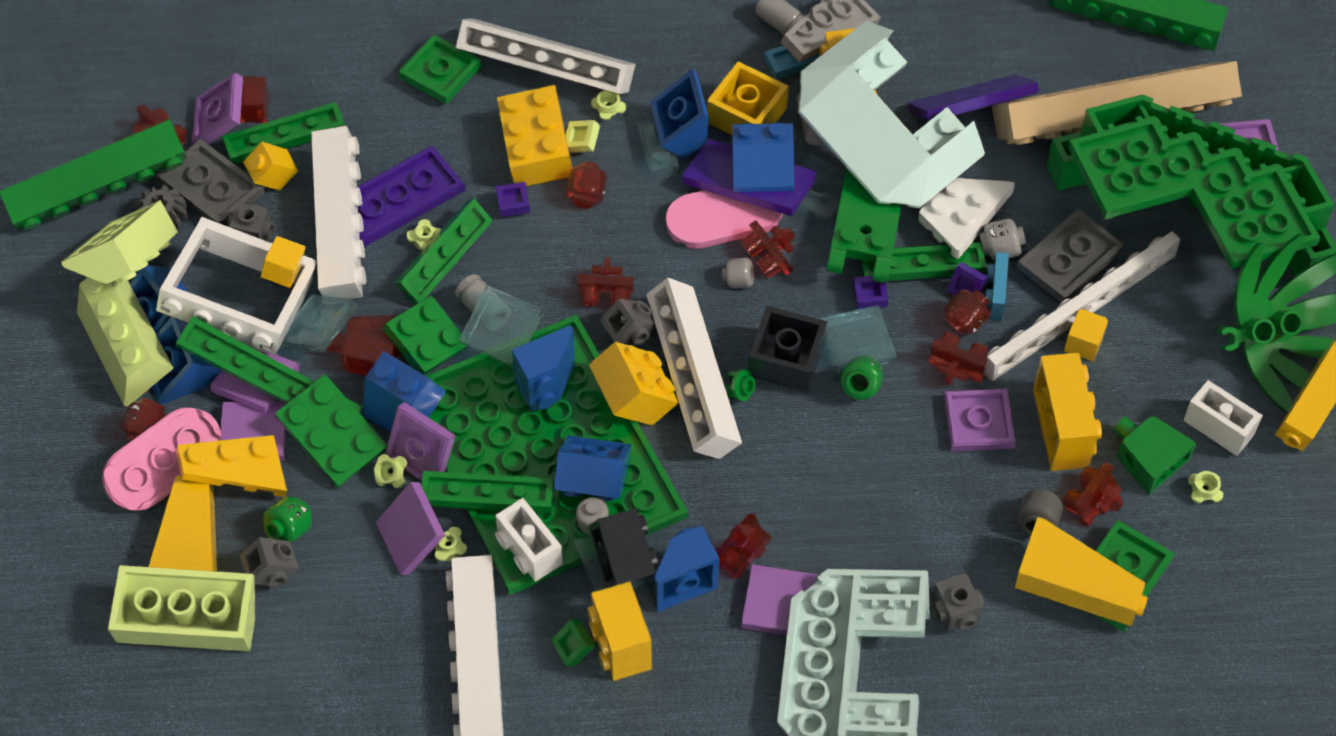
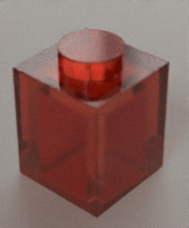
[240,76,270,123]

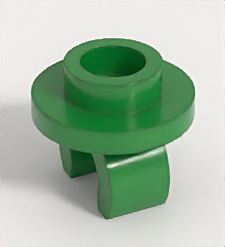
[724,369,755,401]

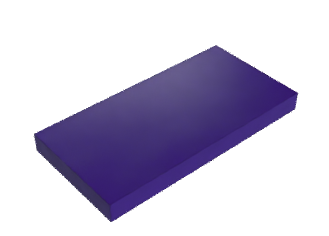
[907,74,1039,121]
[682,139,817,216]
[358,145,466,247]

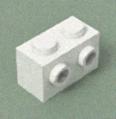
[1183,380,1263,456]
[495,498,563,582]

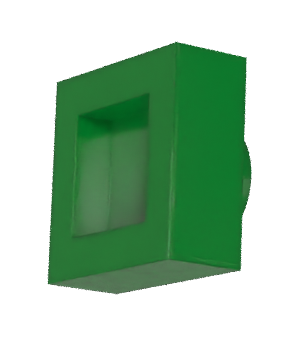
[551,619,595,667]

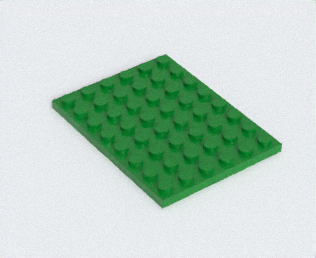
[426,314,688,596]

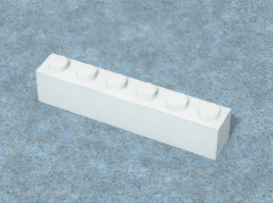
[456,19,636,94]
[311,126,366,303]
[646,278,742,459]
[446,555,503,736]

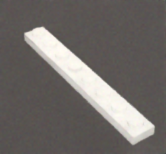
[984,231,1181,381]

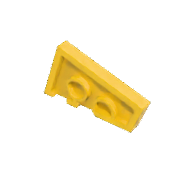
[176,435,287,497]

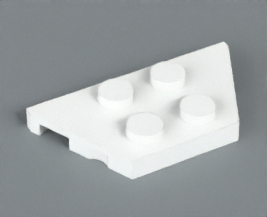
[918,178,1015,259]

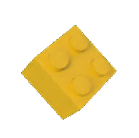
[707,61,789,136]
[589,342,679,426]
[587,582,652,681]

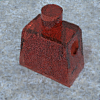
[326,315,399,376]

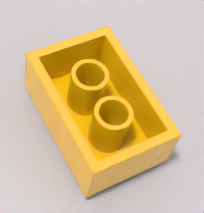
[497,85,574,186]
[1033,353,1102,471]

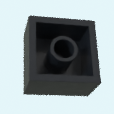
[748,306,827,393]
[588,508,658,588]

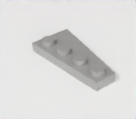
[781,0,881,62]

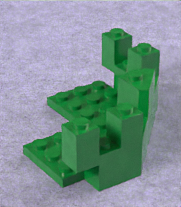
[1046,94,1336,276]

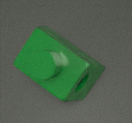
[1113,416,1196,495]

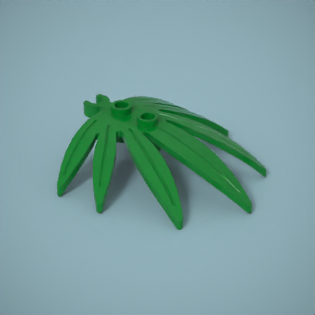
[1216,234,1336,413]

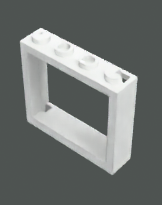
[156,217,317,355]

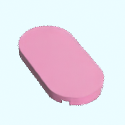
[666,190,783,249]
[102,408,221,511]

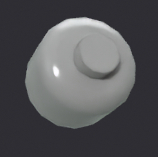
[722,258,754,289]
[576,498,609,534]

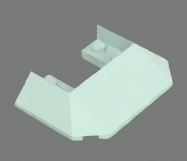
[798,20,985,208]
[777,569,930,736]

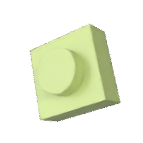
[566,120,600,153]

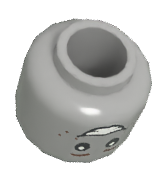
[979,219,1026,261]

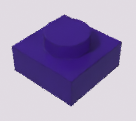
[495,182,530,217]
[946,262,988,306]
[853,276,889,310]

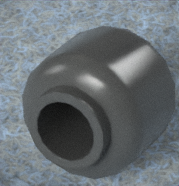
[1017,489,1063,536]

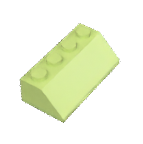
[61,200,178,284]
[77,277,173,407]
[108,565,255,651]

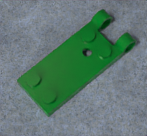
[826,168,901,284]

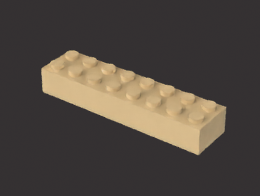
[992,61,1242,145]

